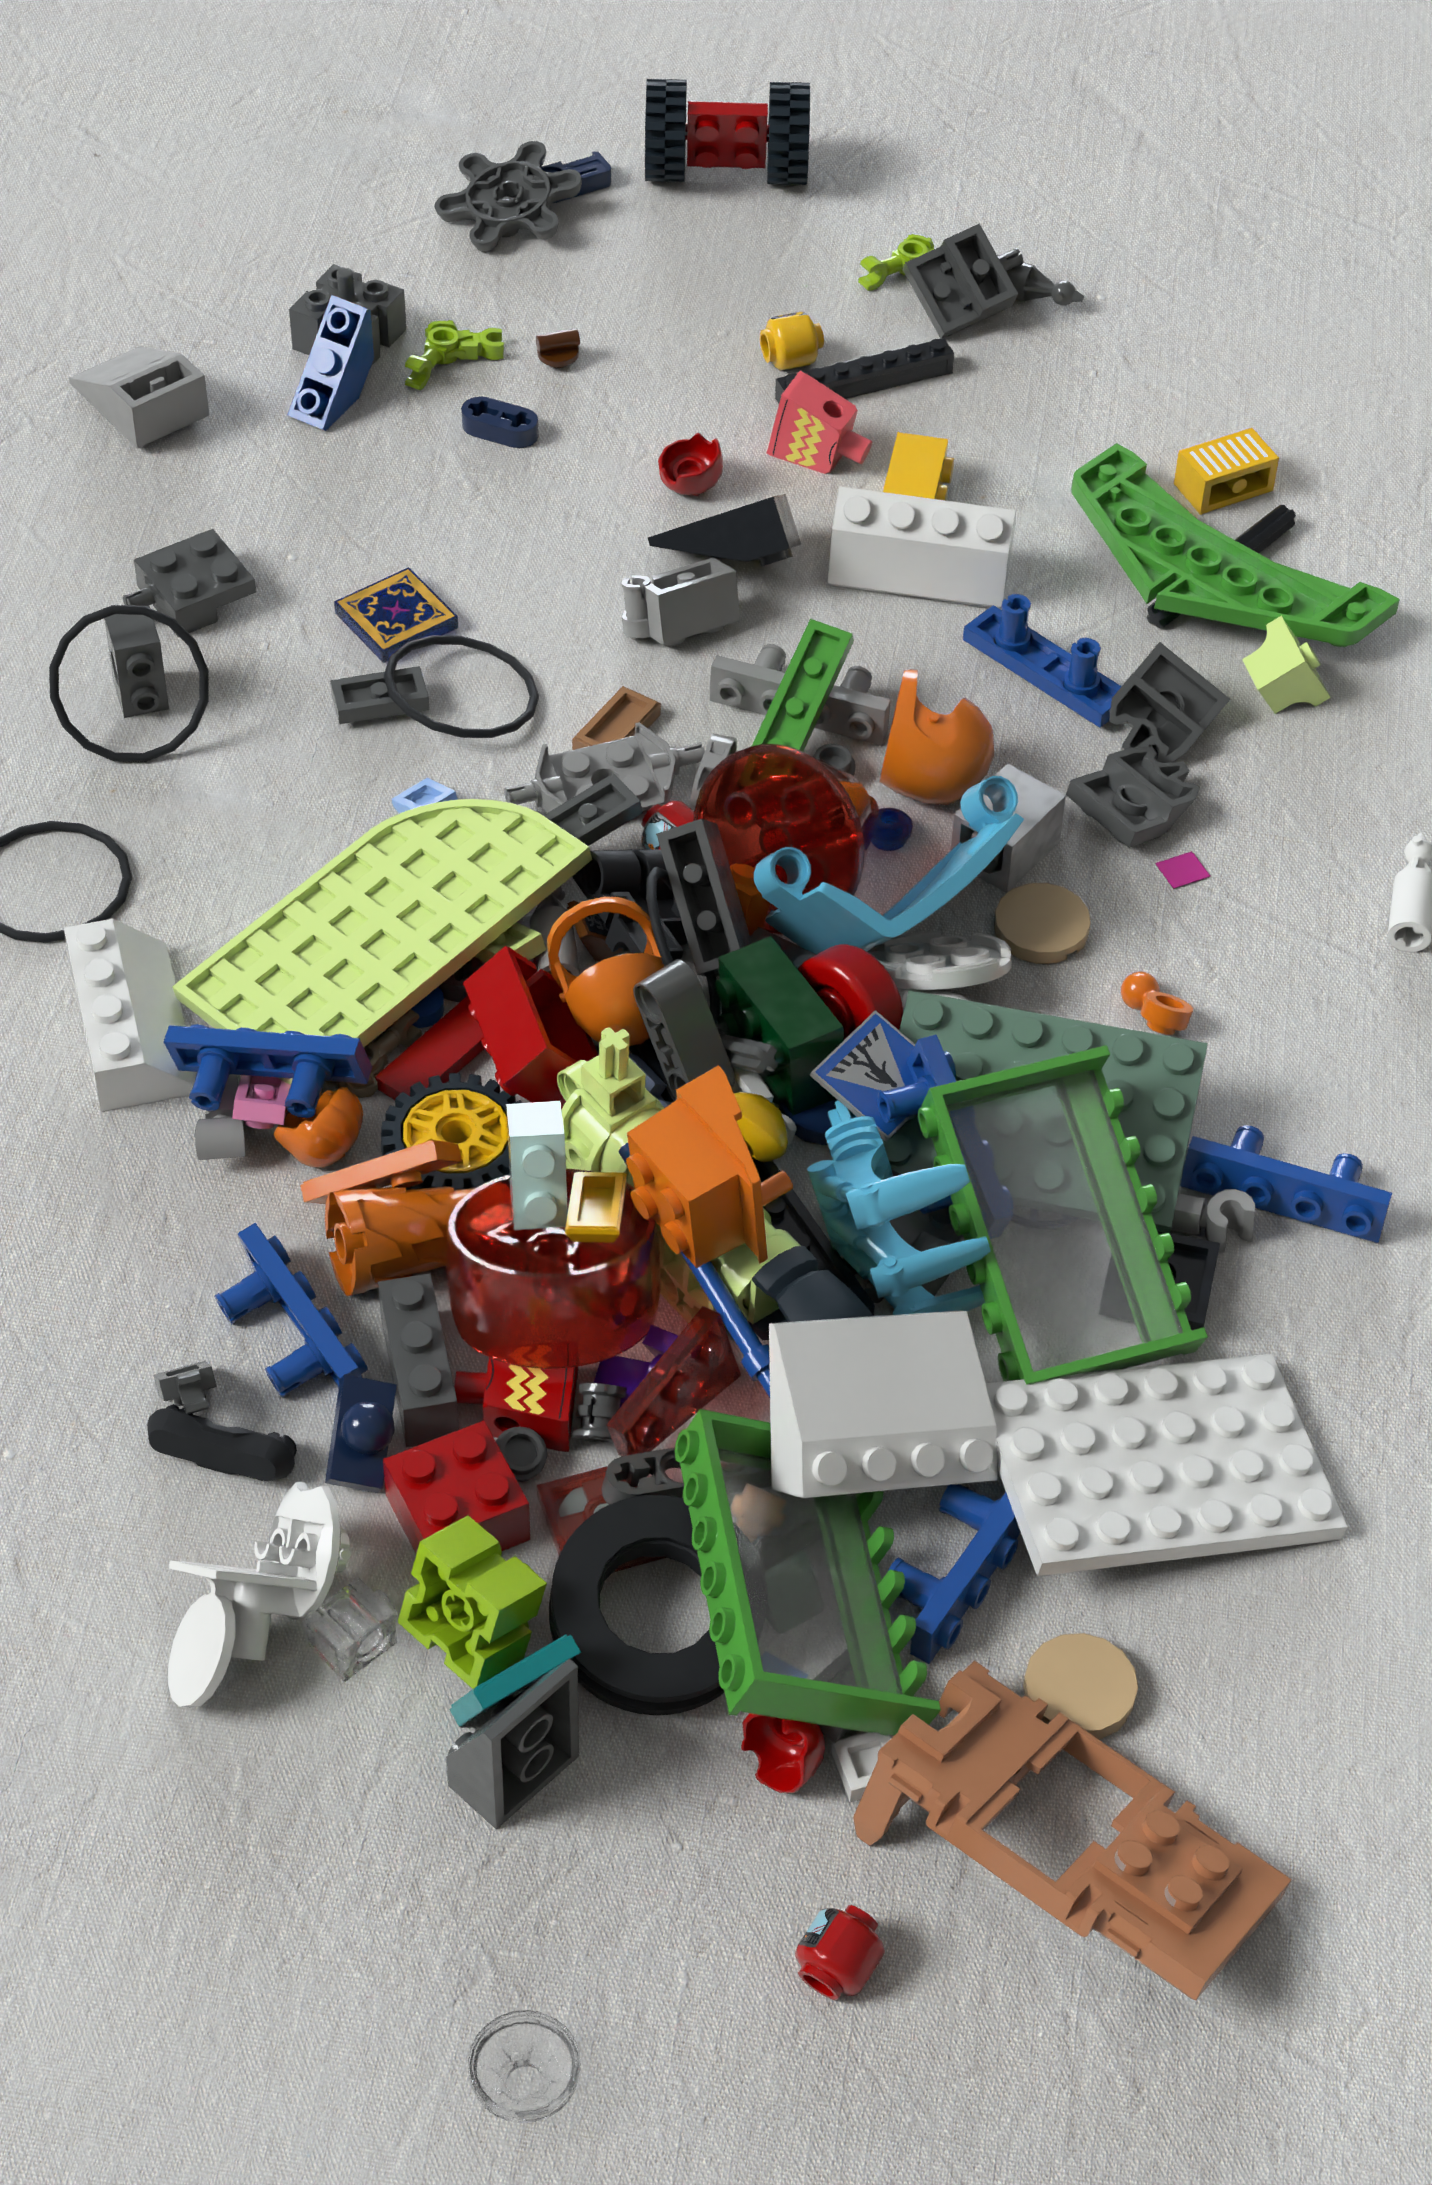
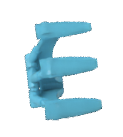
[807,1100,991,1315]

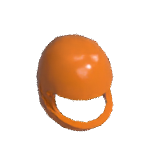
[879,669,994,805]
[547,896,665,1046]

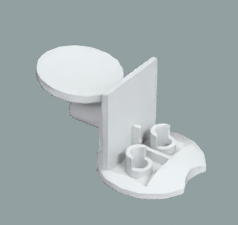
[168,1481,351,1708]

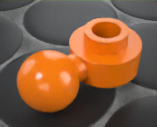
[1121,972,1193,1035]

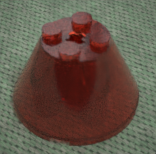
[693,744,879,934]

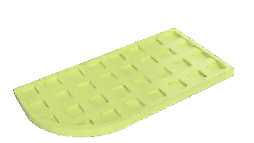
[172,799,592,1085]

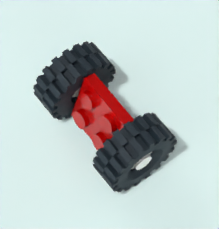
[645,79,810,185]

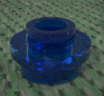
[865,808,913,851]

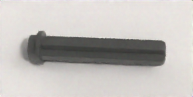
[717,1028,778,1073]

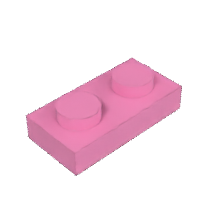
[232,1075,291,1129]

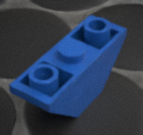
[287,295,374,431]

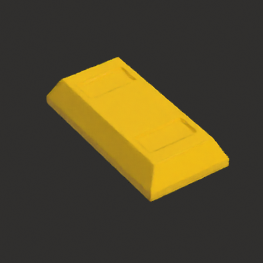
[565,1172,627,1243]

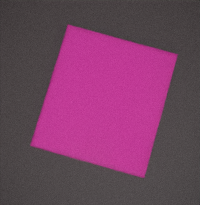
[1155,851,1210,889]

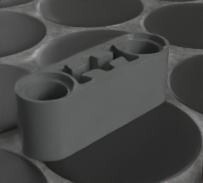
[633,959,735,1100]

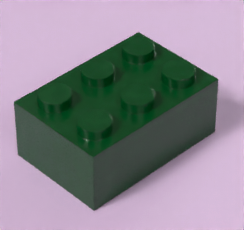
[715,936,844,1115]

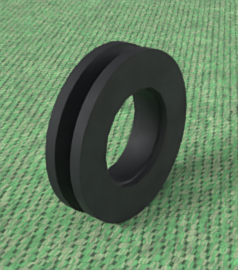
[548,1495,767,1715]

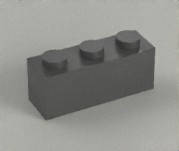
[656,819,752,978]
[378,1273,459,1448]

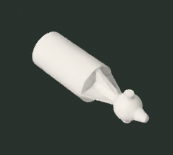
[1387,833,1432,952]

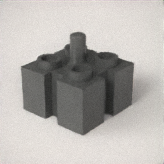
[289,264,407,366]

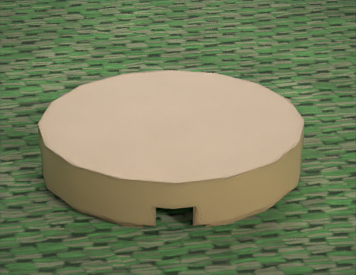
[994,883,1091,964]
[1023,1633,1138,1740]

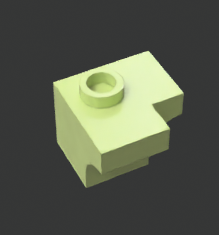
[1242,616,1331,714]

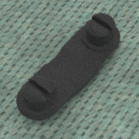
[147,1404,297,1481]

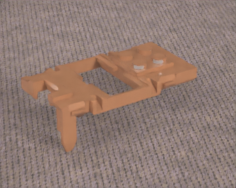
[853,1660,1292,2001]

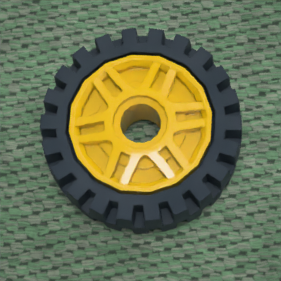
[381,1073,522,1190]

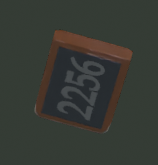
[567,900,623,962]

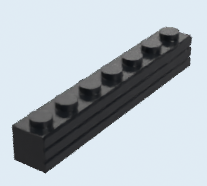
[775,338,954,404]

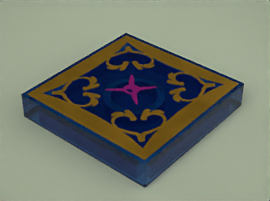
[334,567,459,663]

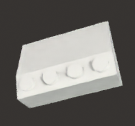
[769,1310,997,1498]

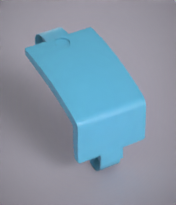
[754,776,1024,954]

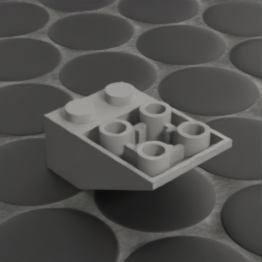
[69,346,209,449]

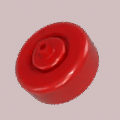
[798,944,904,1040]

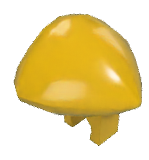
[734,1092,788,1163]

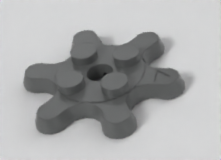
[434,141,582,252]

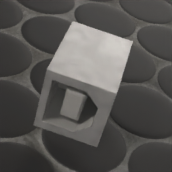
[951,764,1066,893]

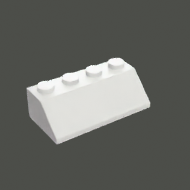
[828,486,1016,609]
[64,919,197,1112]

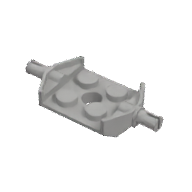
[504,722,705,813]

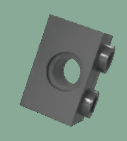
[104,606,169,718]

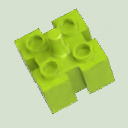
[398,1515,547,1689]

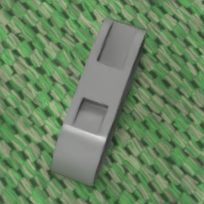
[691,733,737,815]

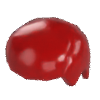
[658,433,723,496]
[741,1713,826,1793]

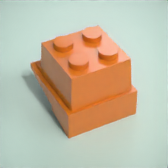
[626,1065,793,1268]

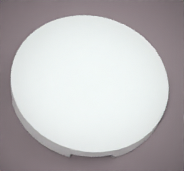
[868,931,1011,990]

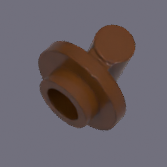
[536,328,580,368]

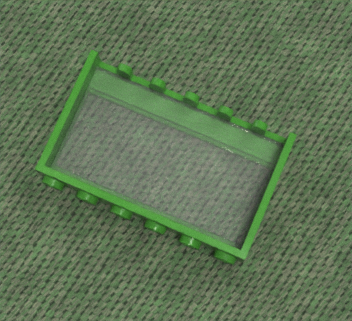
[918,1045,1208,1385]
[675,1409,941,1735]

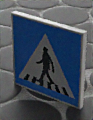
[810,1010,915,1142]

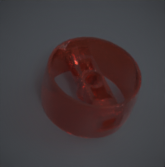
[445,1169,661,1369]

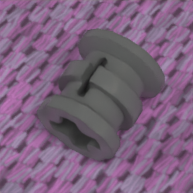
[571,1383,627,1443]

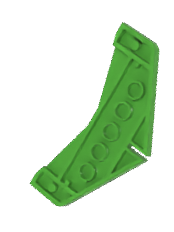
[1071,443,1400,647]

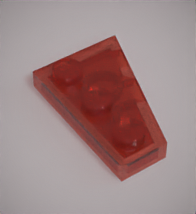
[607,1306,741,1456]

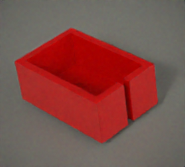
[463,945,598,1110]

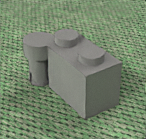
[622,557,740,646]

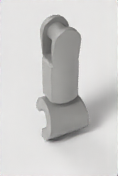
[195,1074,245,1160]
[1172,1189,1255,1252]

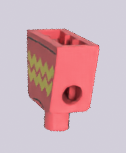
[766,371,872,474]

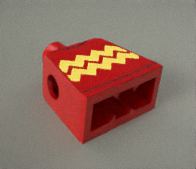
[454,1337,579,1452]

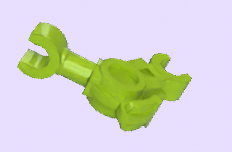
[858,234,934,291]
[405,320,504,390]

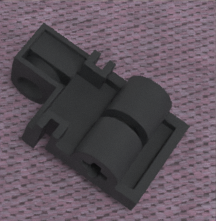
[572,849,688,961]

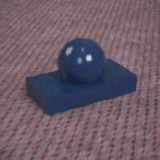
[325,1374,397,1493]

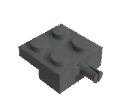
[902,223,1024,339]
[123,529,256,638]

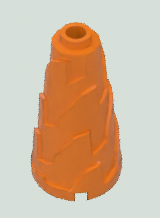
[325,1187,527,1296]

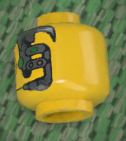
[760,311,824,370]

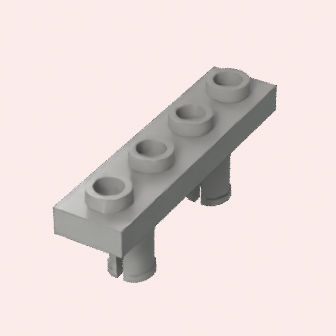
[709,644,891,745]

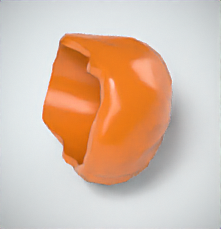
[274,1087,363,1168]

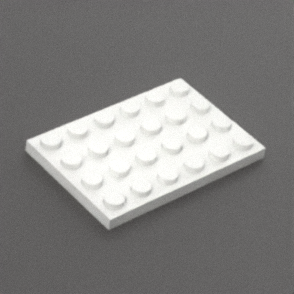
[986,1354,1348,1576]

